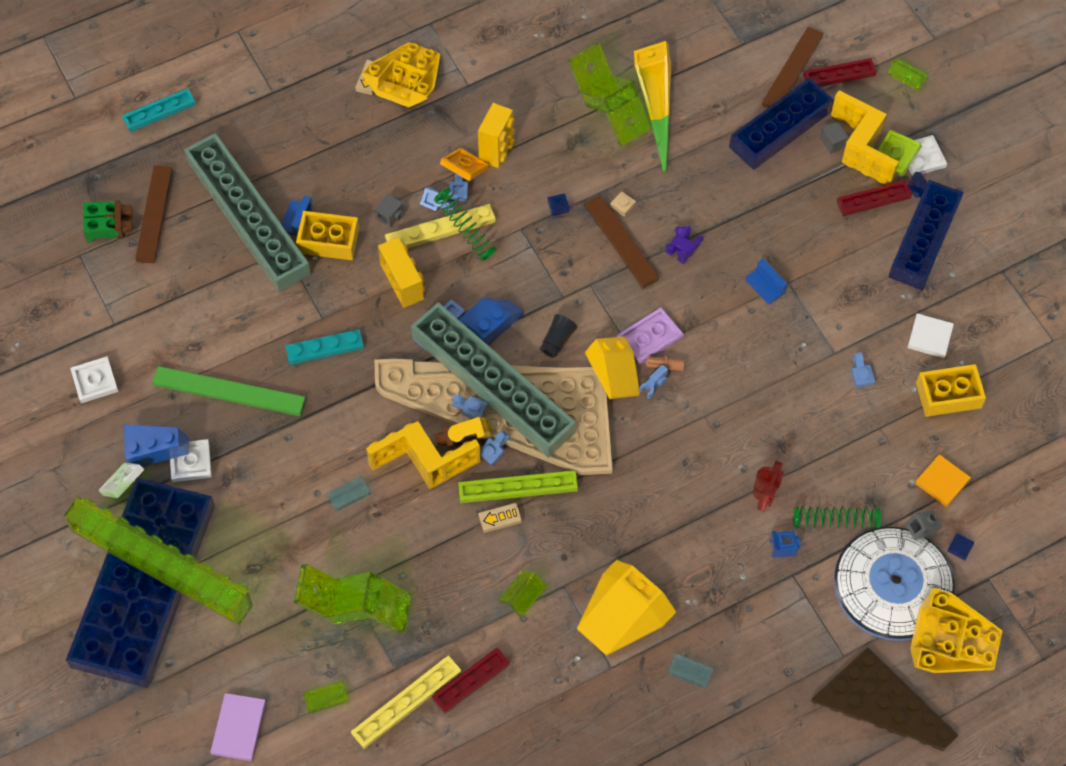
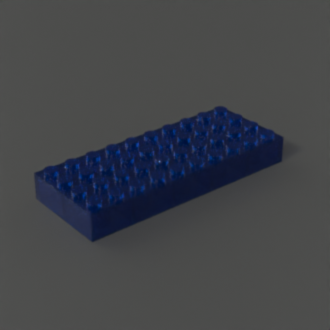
[66,478,215,688]

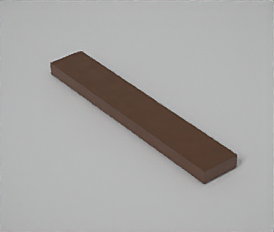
[762,27,824,113]
[135,165,173,263]
[585,195,659,289]

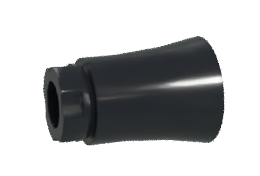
[540,314,577,358]

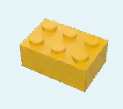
[478,103,515,168]
[296,211,359,261]
[378,237,425,308]
[916,364,986,417]

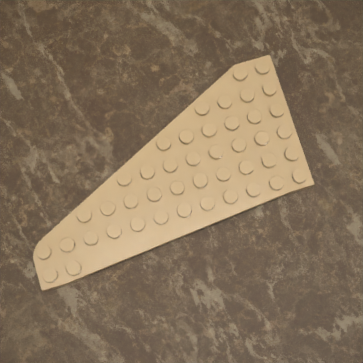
[375,359,612,475]

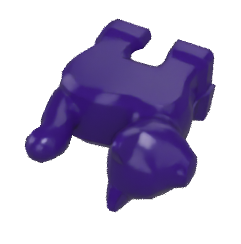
[665,225,704,264]

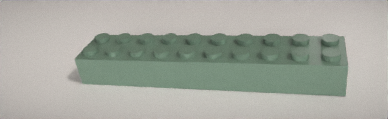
[184,133,311,292]
[411,303,576,458]

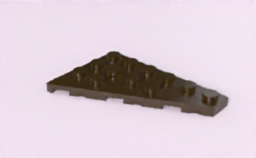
[811,647,958,751]

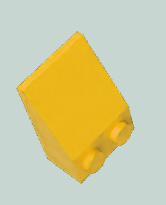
[585,336,640,399]

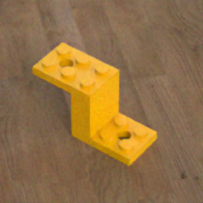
[831,90,899,185]
[366,421,480,489]

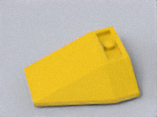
[362,42,441,107]
[577,560,676,656]
[910,588,1003,673]

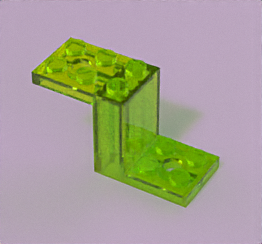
[567,43,651,146]
[294,564,411,633]

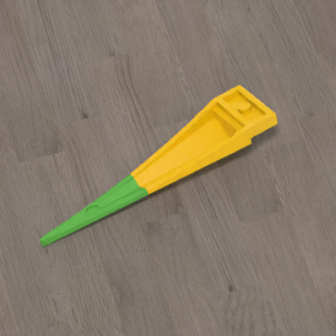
[634,41,671,174]

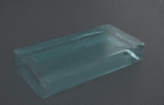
[326,476,371,512]
[667,653,713,689]

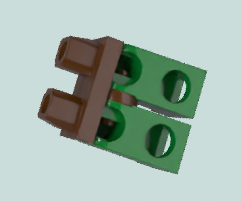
[83,200,133,242]

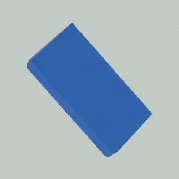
[281,196,313,236]
[745,258,787,304]

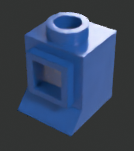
[769,531,801,558]

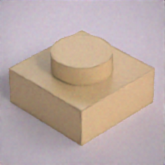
[610,192,636,217]

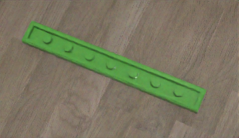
[152,366,306,417]

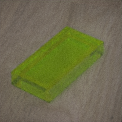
[303,681,349,714]

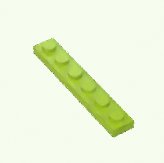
[458,471,578,503]

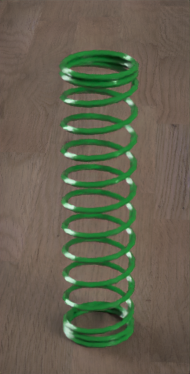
[434,188,497,261]
[793,506,881,529]

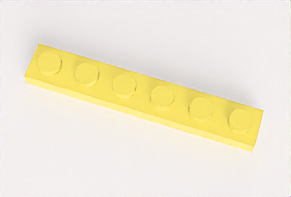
[385,204,495,248]
[351,655,461,749]

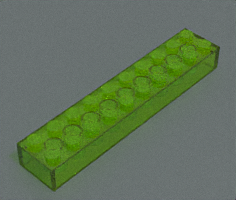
[63,496,253,626]

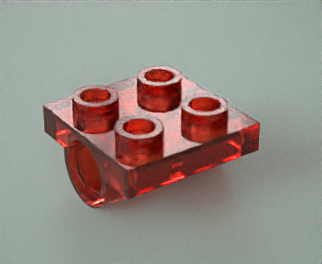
[753,460,784,512]

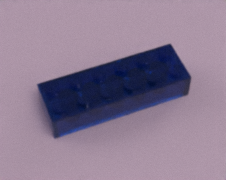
[729,77,834,170]
[888,180,964,290]

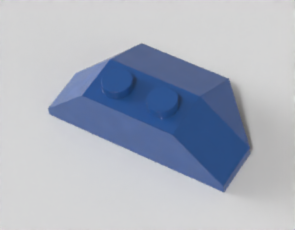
[459,297,524,346]

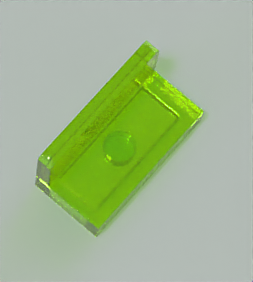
[888,59,929,91]
[498,570,547,617]

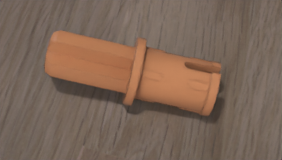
[646,356,684,372]

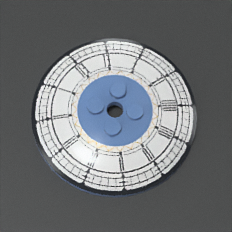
[834,527,955,641]

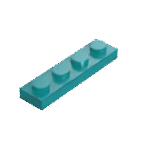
[122,88,196,132]
[285,329,364,365]

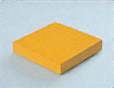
[440,148,489,181]
[915,454,971,507]

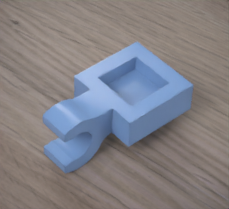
[449,173,468,201]
[420,187,455,211]
[850,352,875,388]
[639,365,668,399]
[452,394,487,419]
[480,431,510,465]

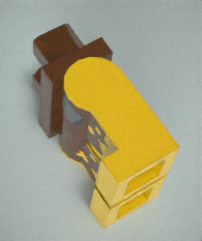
[435,417,493,447]

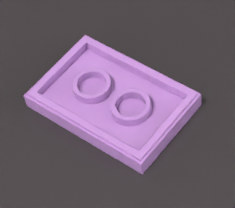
[616,307,684,366]
[210,693,266,761]

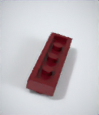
[803,58,877,89]
[836,180,912,216]
[432,648,510,714]

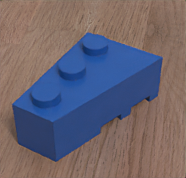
[124,424,189,467]

